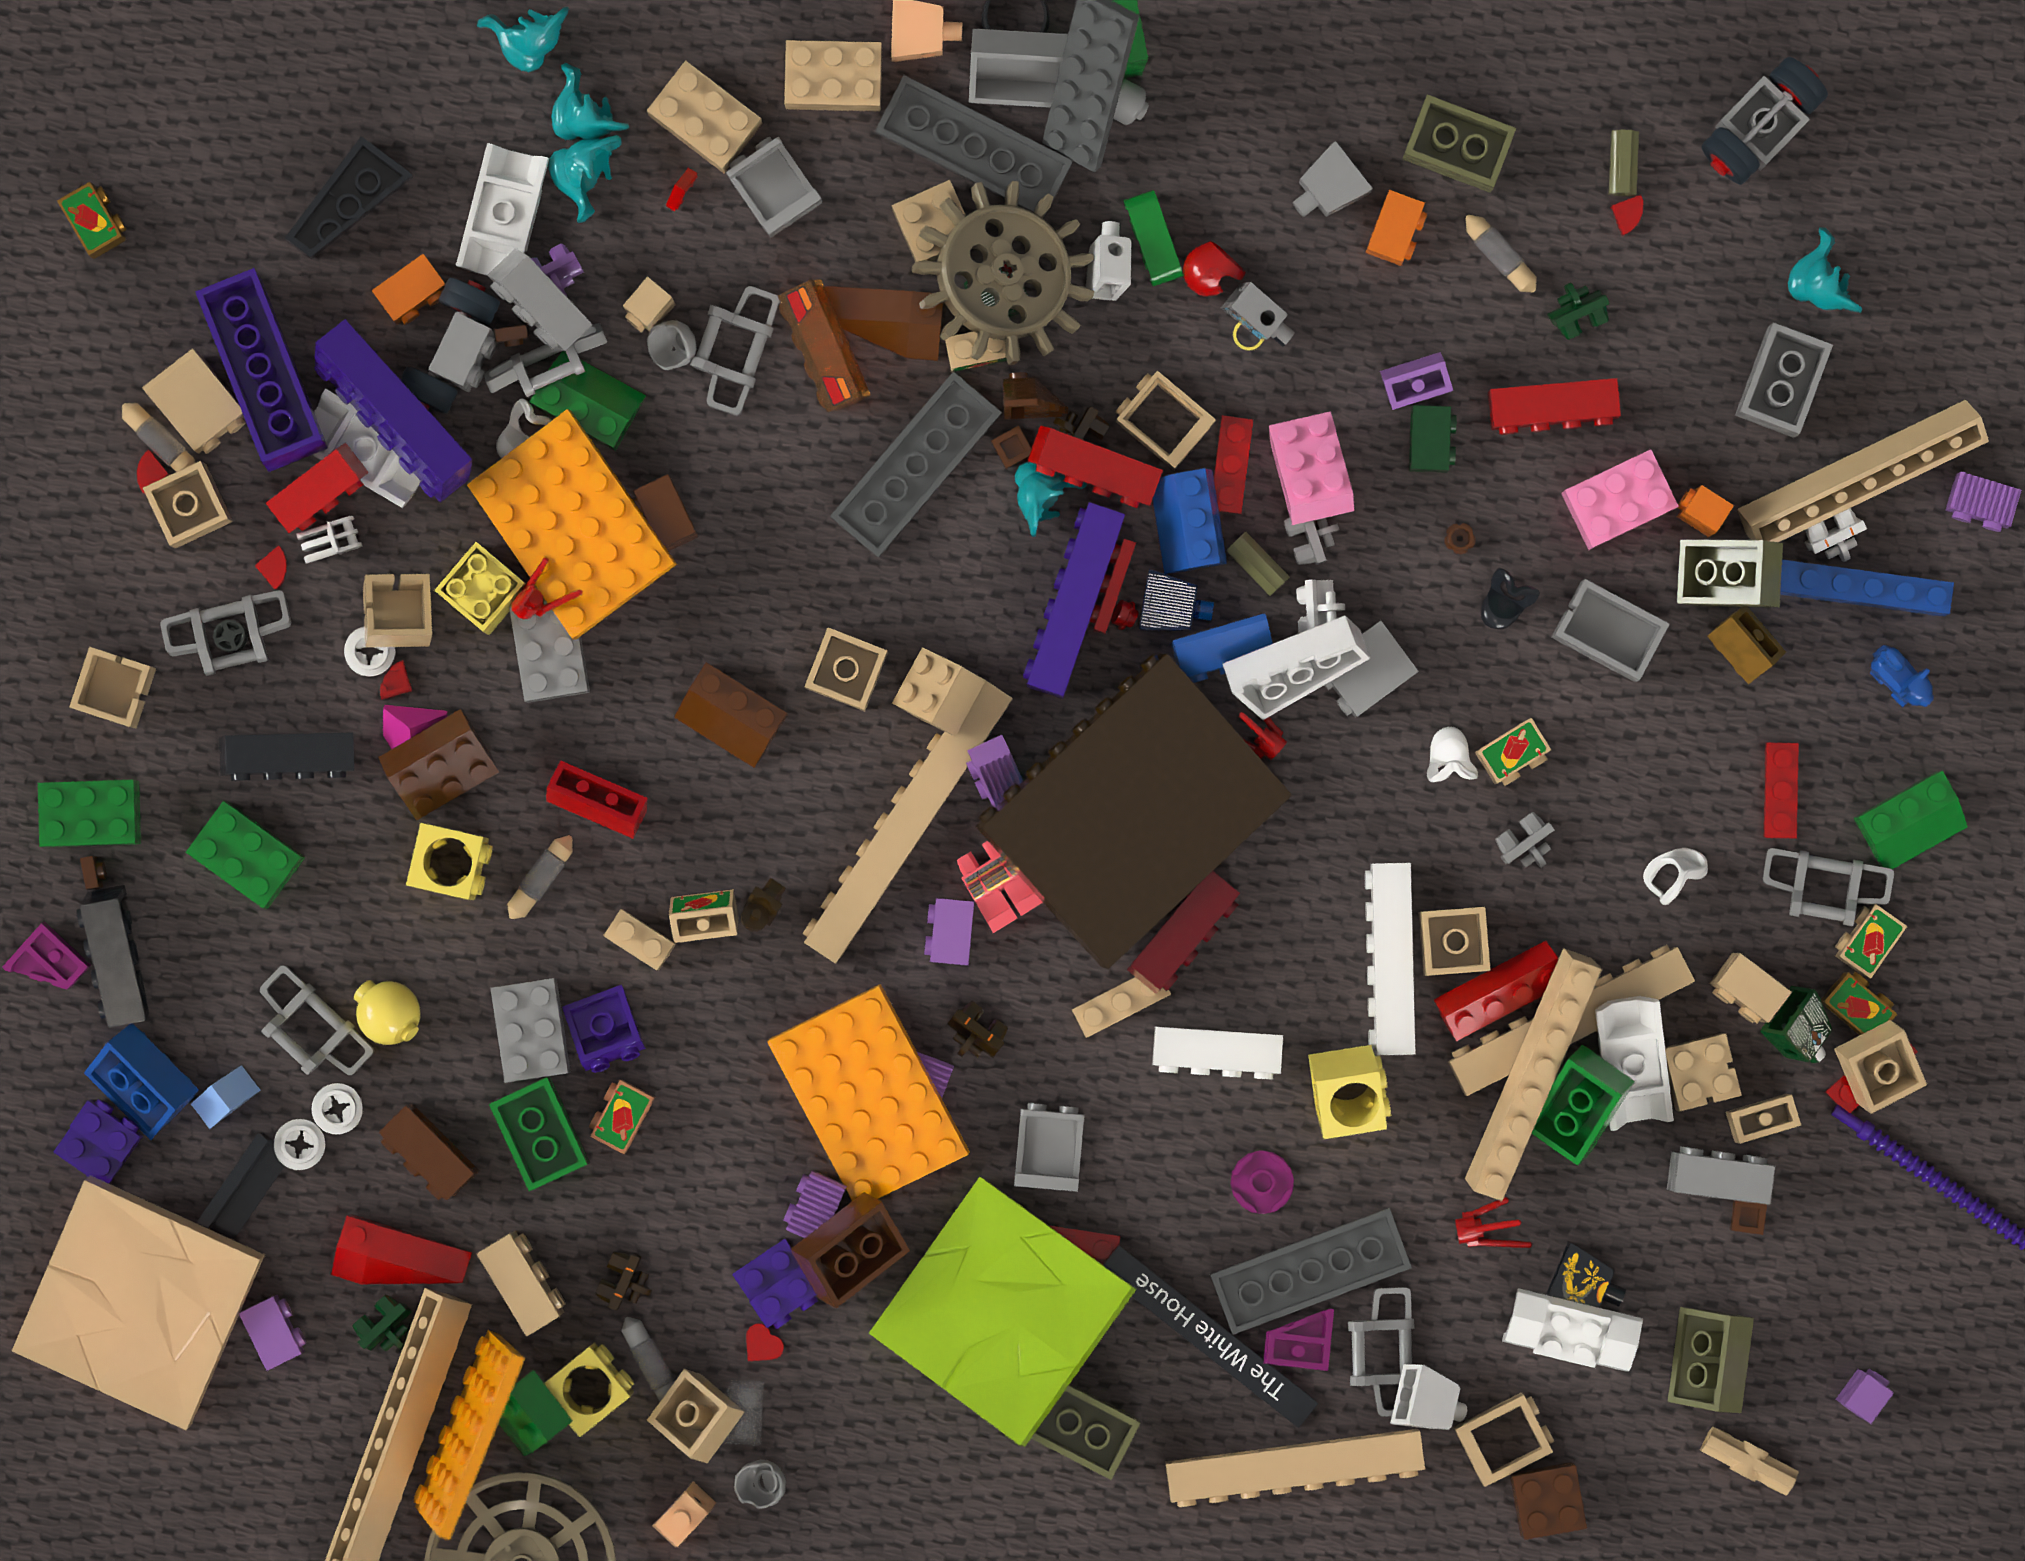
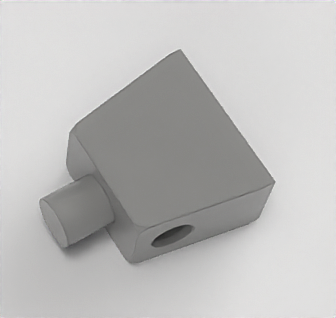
[1292,141,1373,217]

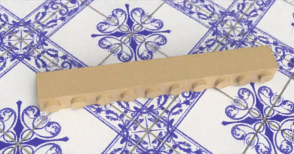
[803,677,1013,964]
[325,1288,472,1561]

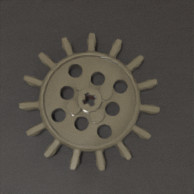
[912,181,1095,365]

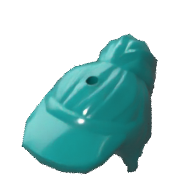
[477,6,570,72]
[551,63,629,140]
[548,135,622,223]
[1788,227,1862,313]
[1014,462,1087,537]

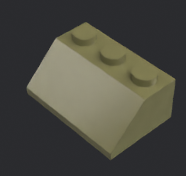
[1668,1307,1754,1413]

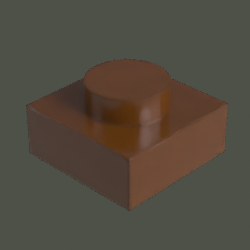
[494,324,530,347]
[991,426,1031,469]
[80,856,107,890]
[1730,1200,1767,1235]

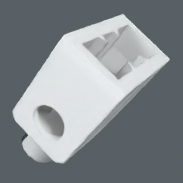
[1086,221,1131,301]
[1390,1364,1467,1430]

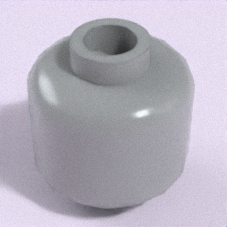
[1113,78,1149,125]

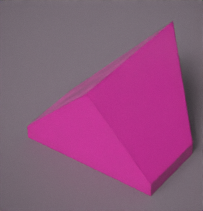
[383,705,448,749]

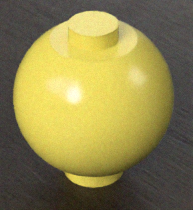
[354,980,420,1045]

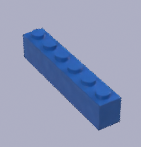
[1780,560,1954,616]

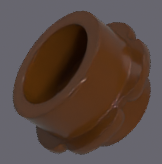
[1444,523,1476,554]

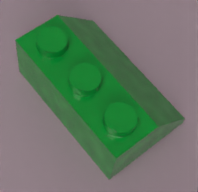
[530,350,646,451]
[1854,770,1968,869]

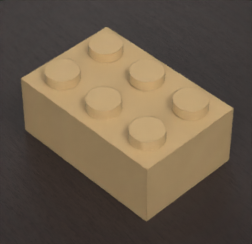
[784,40,882,111]
[647,60,763,173]
[477,1231,566,1337]

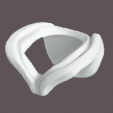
[496,398,552,458]
[1427,727,1478,782]
[1643,848,1708,905]

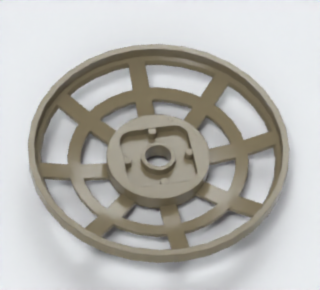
[425,1472,616,1561]

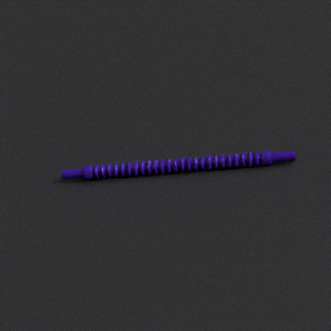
[1831,1105,2025,1250]

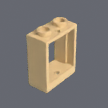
[1116,371,1216,470]
[1453,1393,1554,1487]

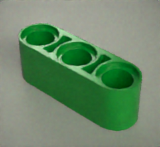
[1123,190,1183,287]

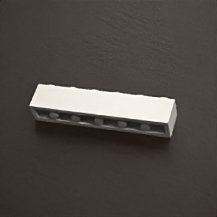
[1365,863,1415,1055]

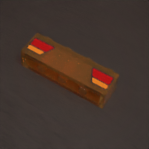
[778,279,871,412]

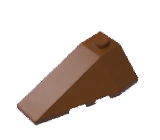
[815,286,944,361]
[1003,372,1068,420]

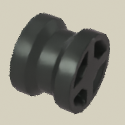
[213,620,248,653]

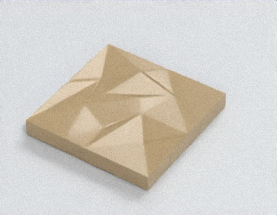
[12,1175,265,1430]

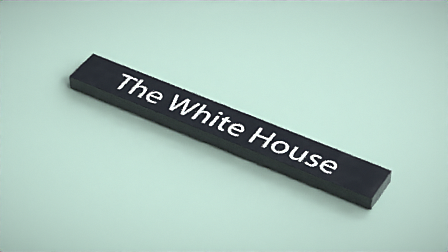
[1102,1245,1318,1428]

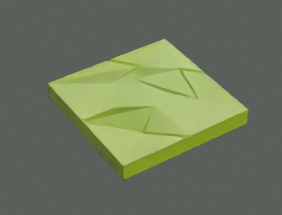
[869,1177,1136,1447]

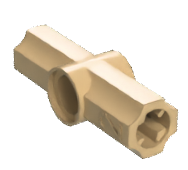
[1700,1426,1799,1496]

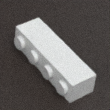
[1152,1027,1283,1079]

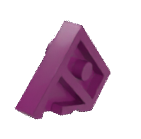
[2,922,91,990]
[1263,1309,1334,1371]

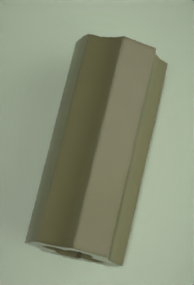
[1608,129,1639,197]
[1226,532,1290,596]

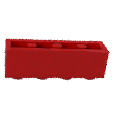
[1488,378,1621,435]
[1027,425,1163,508]
[1433,941,1559,1041]

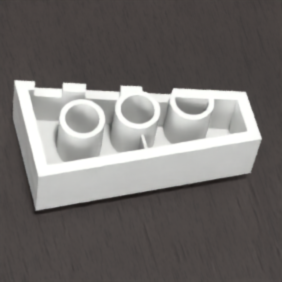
[1223,616,1370,720]

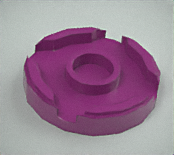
[1230,1150,1294,1214]

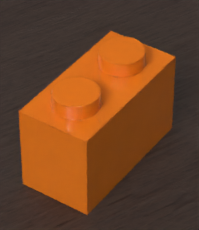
[1365,190,1428,266]
[372,254,445,325]
[1677,485,1734,537]

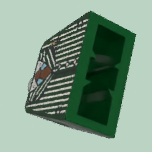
[1760,985,1832,1063]

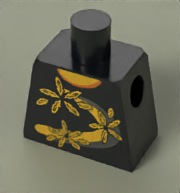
[1546,1242,1626,1308]

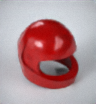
[1183,240,1246,297]

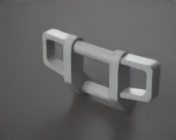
[690,286,780,416]
[484,323,607,397]
[160,590,291,676]
[1762,848,1894,926]
[260,965,375,1075]
[1348,1287,1414,1416]

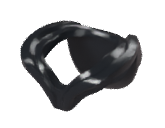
[1481,568,1540,630]

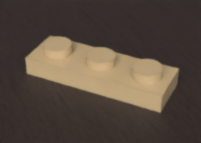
[1072,977,1171,1038]

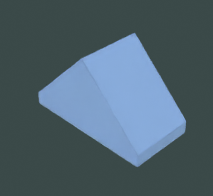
[191,1065,261,1129]

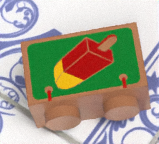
[589,1079,655,1154]

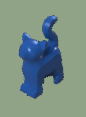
[1870,645,1934,707]

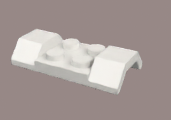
[456,143,549,275]
[313,388,421,508]
[1595,996,1674,1131]
[1502,1288,1643,1371]

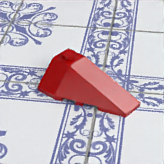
[331,1214,472,1285]

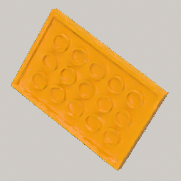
[467,409,677,640]
[767,984,970,1201]
[414,1330,525,1540]

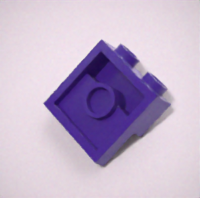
[562,984,646,1073]
[54,1098,143,1184]
[732,1238,818,1329]

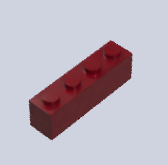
[1127,871,1240,994]

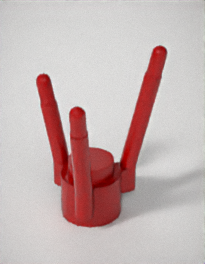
[511,557,583,619]
[1239,712,1287,760]
[1455,1197,1532,1248]

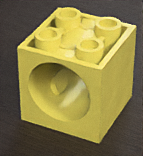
[434,542,526,635]
[406,823,493,900]
[1308,1045,1391,1139]
[544,1342,634,1437]

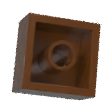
[633,474,699,551]
[1509,1462,1587,1540]

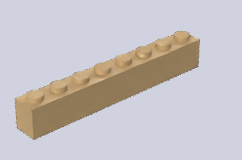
[1737,400,1989,543]
[1448,944,1695,1096]
[1465,948,1602,1201]
[1165,1429,1425,1507]

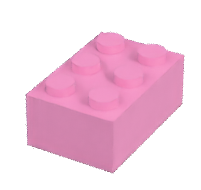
[1269,411,1354,525]
[1561,449,1679,550]

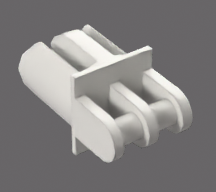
[296,516,362,564]

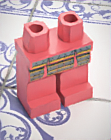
[957,841,1043,933]

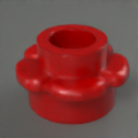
[1111,600,1138,630]

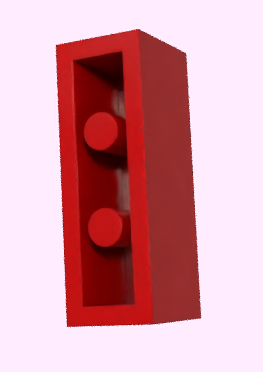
[265,442,369,533]
[546,760,648,839]

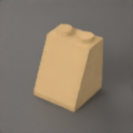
[142,348,246,454]

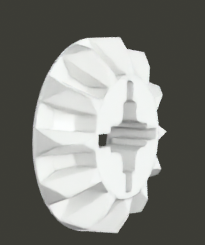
[344,626,396,677]
[312,1083,363,1134]
[274,1119,325,1170]

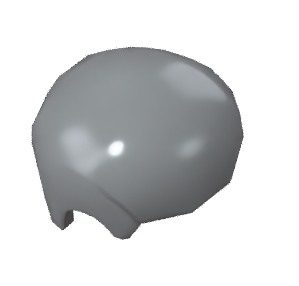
[647,320,697,370]
[734,1459,786,1509]

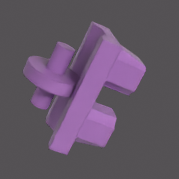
[531,243,584,297]

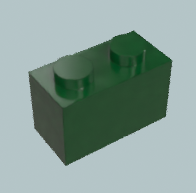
[1409,405,1457,473]

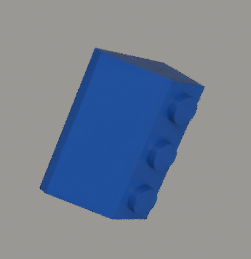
[1153,468,1227,575]
[1171,613,1273,683]
[84,1023,199,1140]

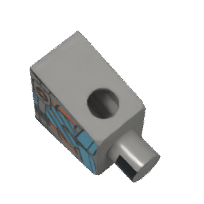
[1221,282,1295,347]

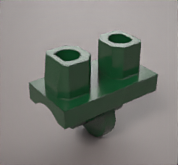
[1547,283,1610,340]
[352,1294,413,1352]

